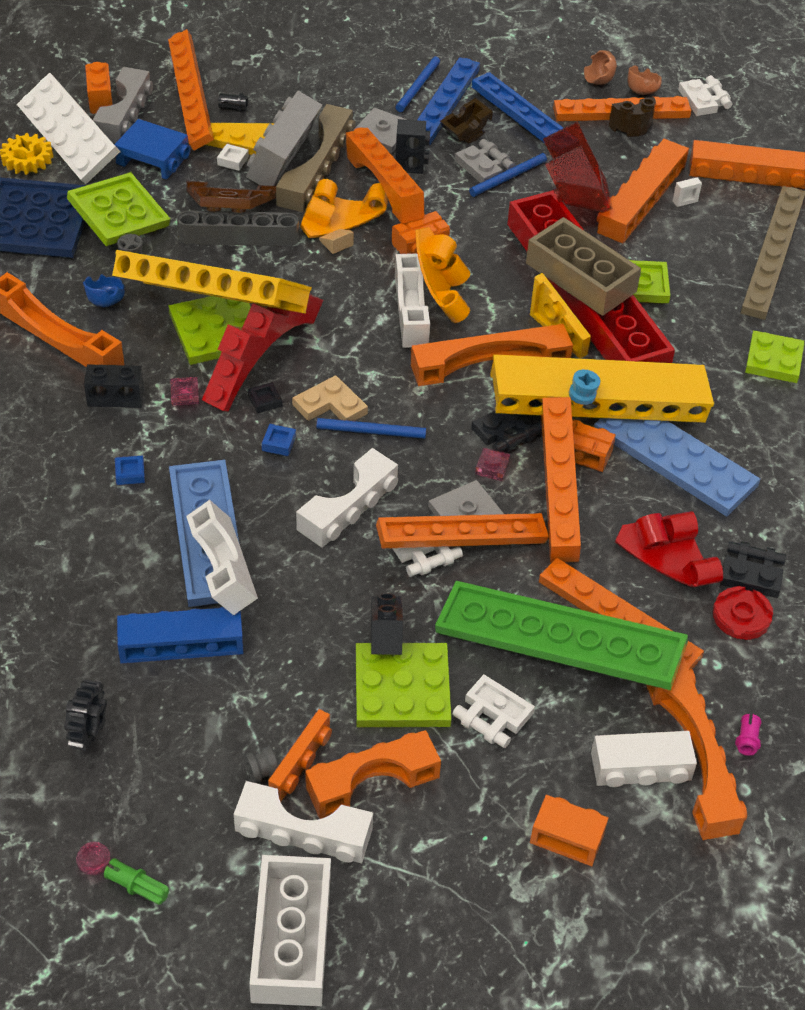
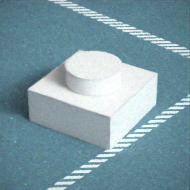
[217,144,249,171]
[673,177,702,207]

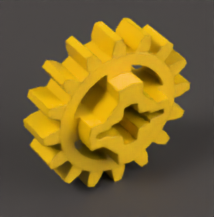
[0,133,53,175]

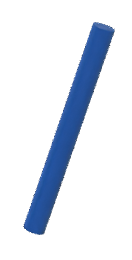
[395,57,440,112]
[469,153,547,197]
[317,418,426,439]

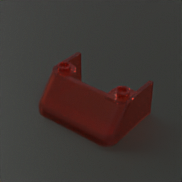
[543,121,613,213]

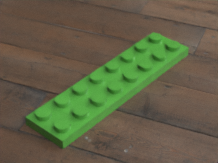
[435,581,688,690]

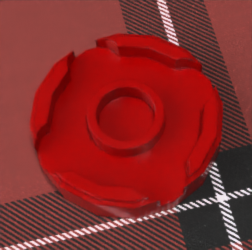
[713,586,773,640]

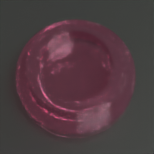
[76,842,111,875]

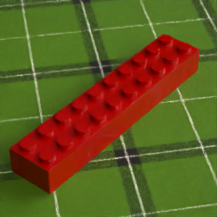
[507,190,675,363]

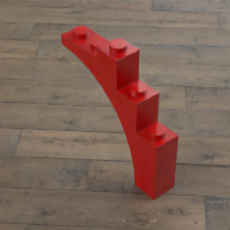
[202,293,323,412]

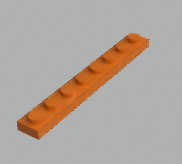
[168,29,214,150]

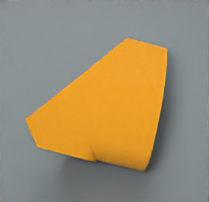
[300,179,389,238]
[416,227,470,323]

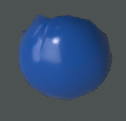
[83,274,126,307]

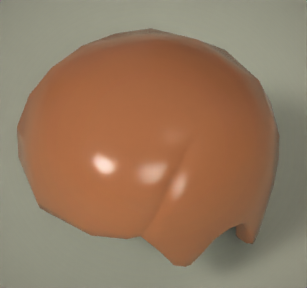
[584,50,617,85]
[627,66,662,95]

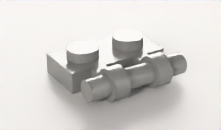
[455,139,515,183]

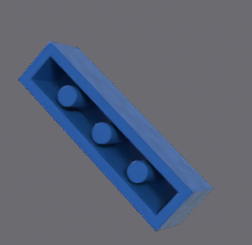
[117,607,243,664]

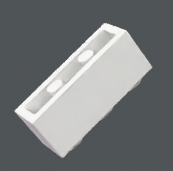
[591,731,697,787]

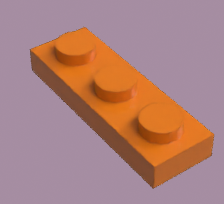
[268,709,332,802]

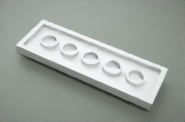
[17,73,120,184]

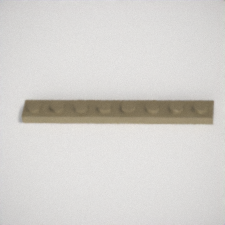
[740,186,805,320]

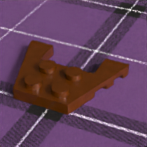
[186,181,276,213]

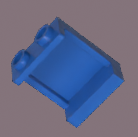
[114,119,190,180]

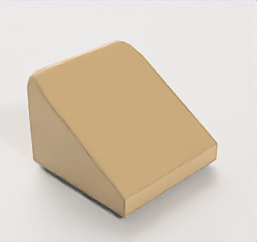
[319,229,354,254]

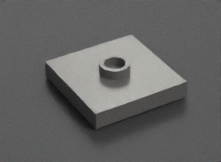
[353,108,407,153]
[428,480,504,516]

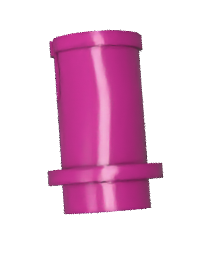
[735,714,762,756]

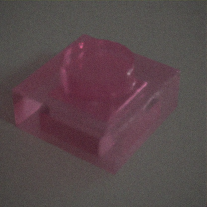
[170,377,199,406]
[475,448,510,481]

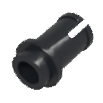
[218,93,248,112]

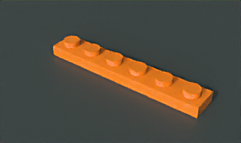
[553,96,691,121]
[376,513,549,549]
[539,558,704,669]

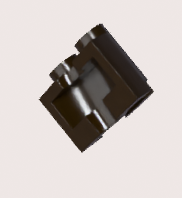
[609,97,656,137]
[440,98,493,143]

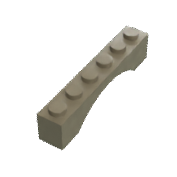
[276,104,355,213]

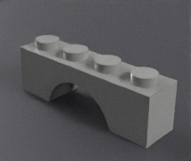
[93,67,153,143]

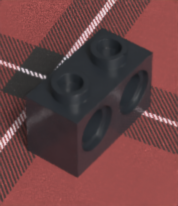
[395,119,430,174]
[84,364,144,408]
[371,593,403,655]

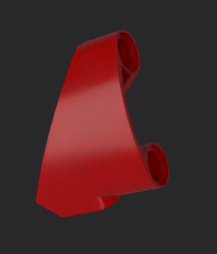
[615,511,723,587]

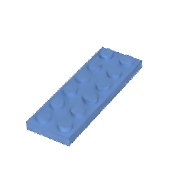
[594,404,760,517]
[169,460,240,607]

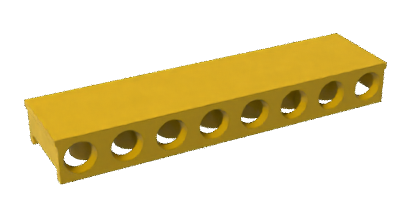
[112,250,312,313]
[490,354,714,423]

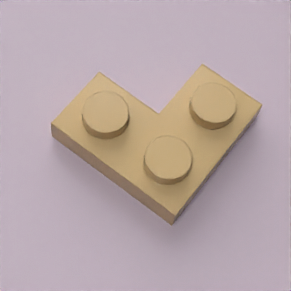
[292,375,368,421]

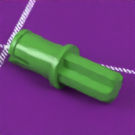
[104,858,169,905]

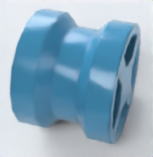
[569,369,601,405]

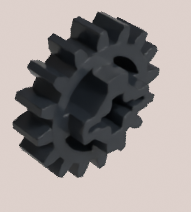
[64,679,107,751]

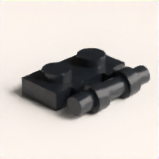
[471,401,542,454]
[720,541,786,598]

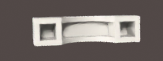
[395,254,430,348]
[296,448,398,548]
[186,500,258,615]
[234,781,373,863]

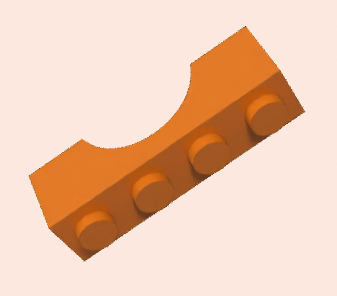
[305,730,441,819]

